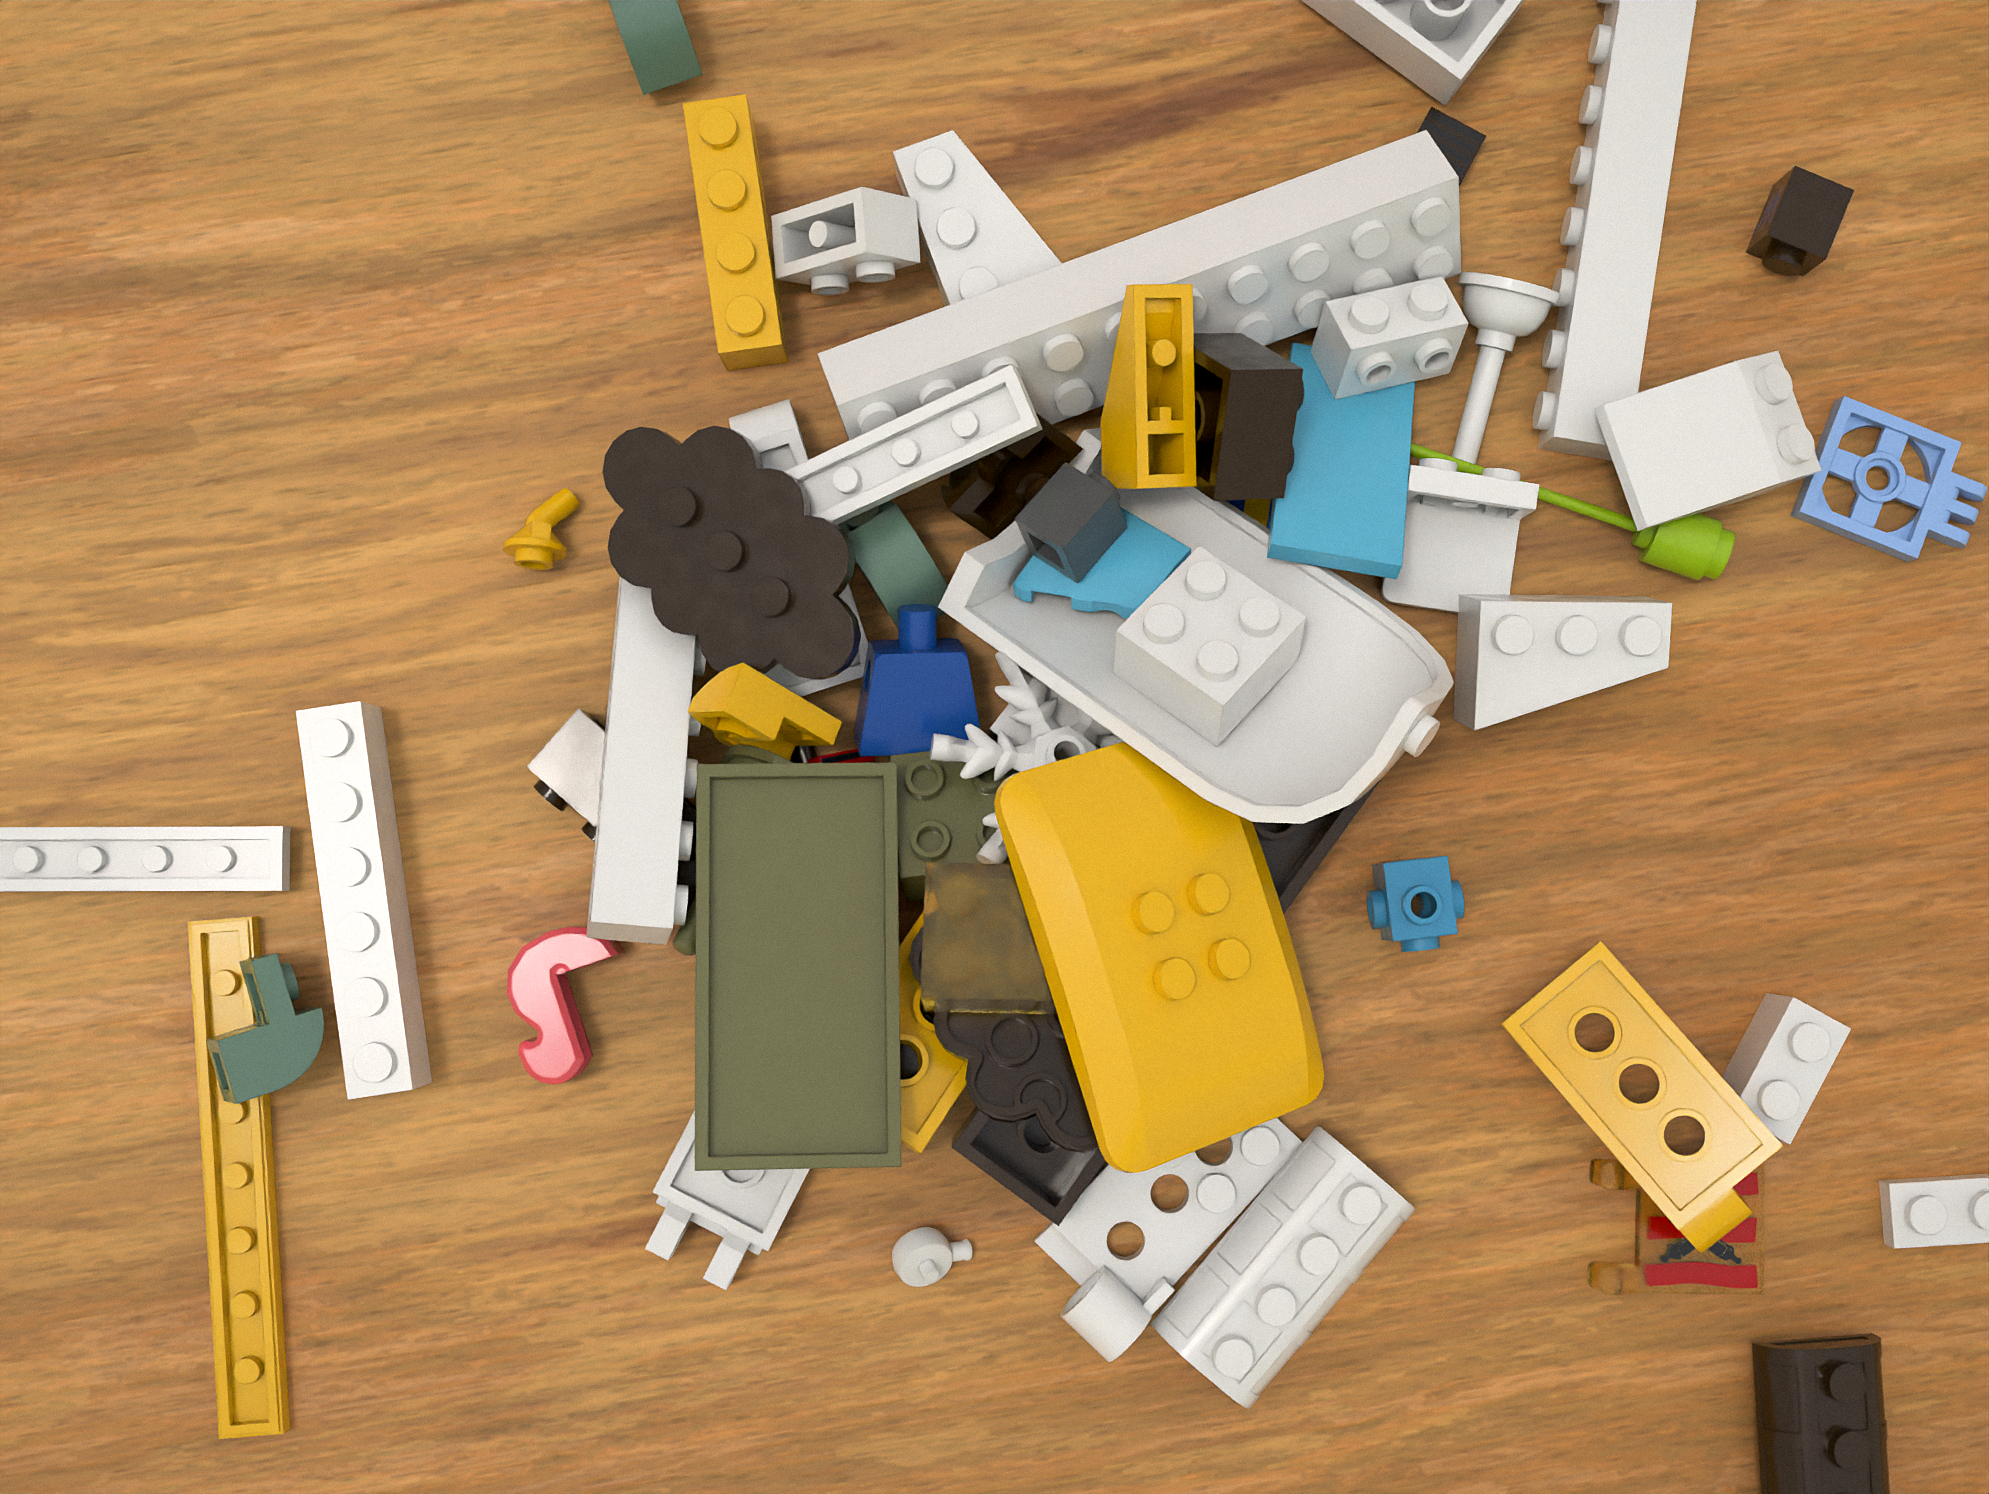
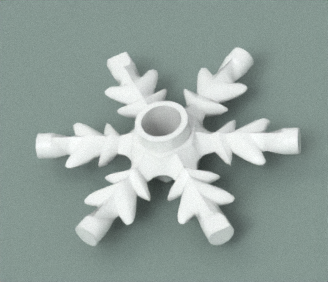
[930,652,1113,872]

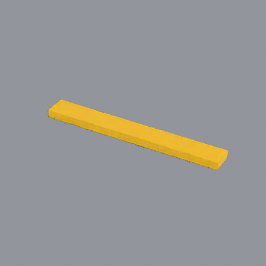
[188,916,290,1439]

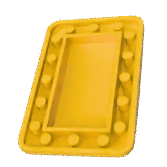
[994,742,1325,1173]

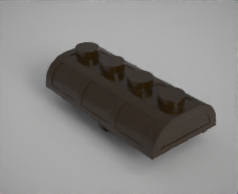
[1752,1333,1890,1494]

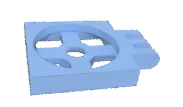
[1791,396,1988,562]

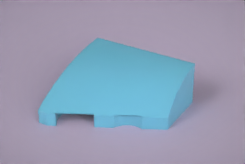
[1013,507,1191,618]

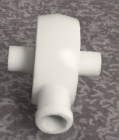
[892,1227,972,1287]

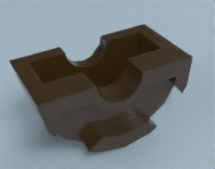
[941,413,1083,540]

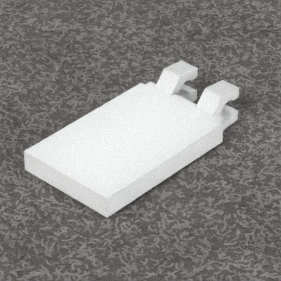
[645,1111,810,1290]

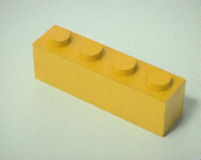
[683,94,789,371]

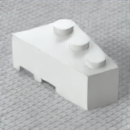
[893,130,1062,306]
[1453,594,1672,731]

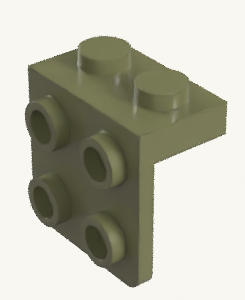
[890,744,1020,903]

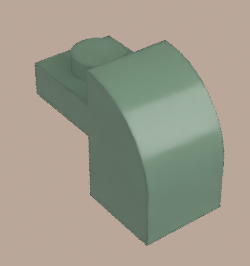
[609,0,703,95]
[837,500,948,629]
[206,953,324,1104]

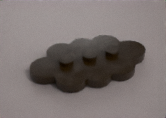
[602,426,861,680]
[910,870,1099,1153]

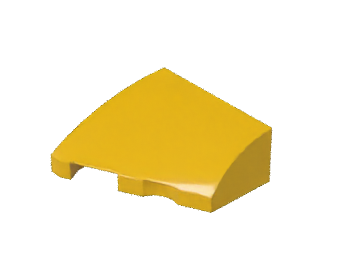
[688,663,842,761]

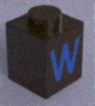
[1745,166,1854,276]

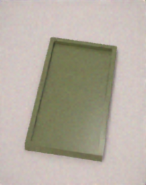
[695,763,901,1171]

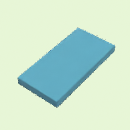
[1267,342,1415,579]

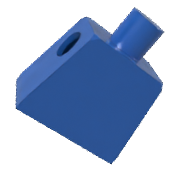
[854,604,980,756]

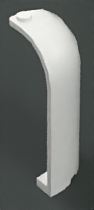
[938,428,1454,824]

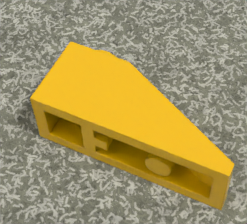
[1101,284,1197,489]

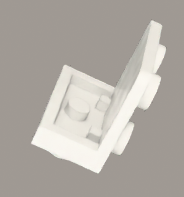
[1380,458,1539,614]

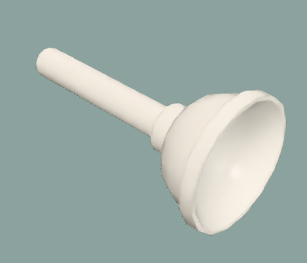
[1452,272,1561,464]

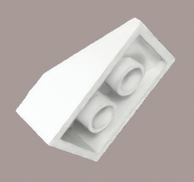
[1594,351,1822,531]

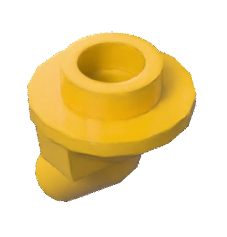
[503,487,580,570]

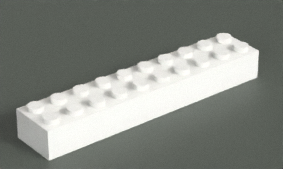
[817,130,1461,441]

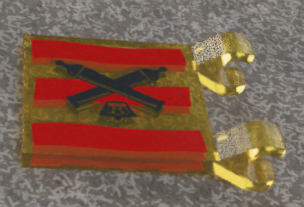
[1587,1158,1765,1295]

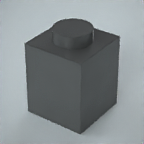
[1015,462,1128,583]

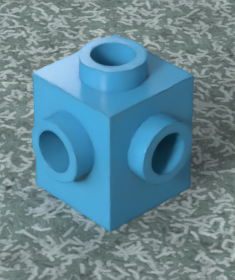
[1366,856,1464,952]

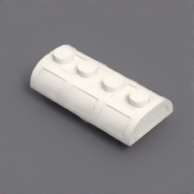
[1151,1125,1416,1409]

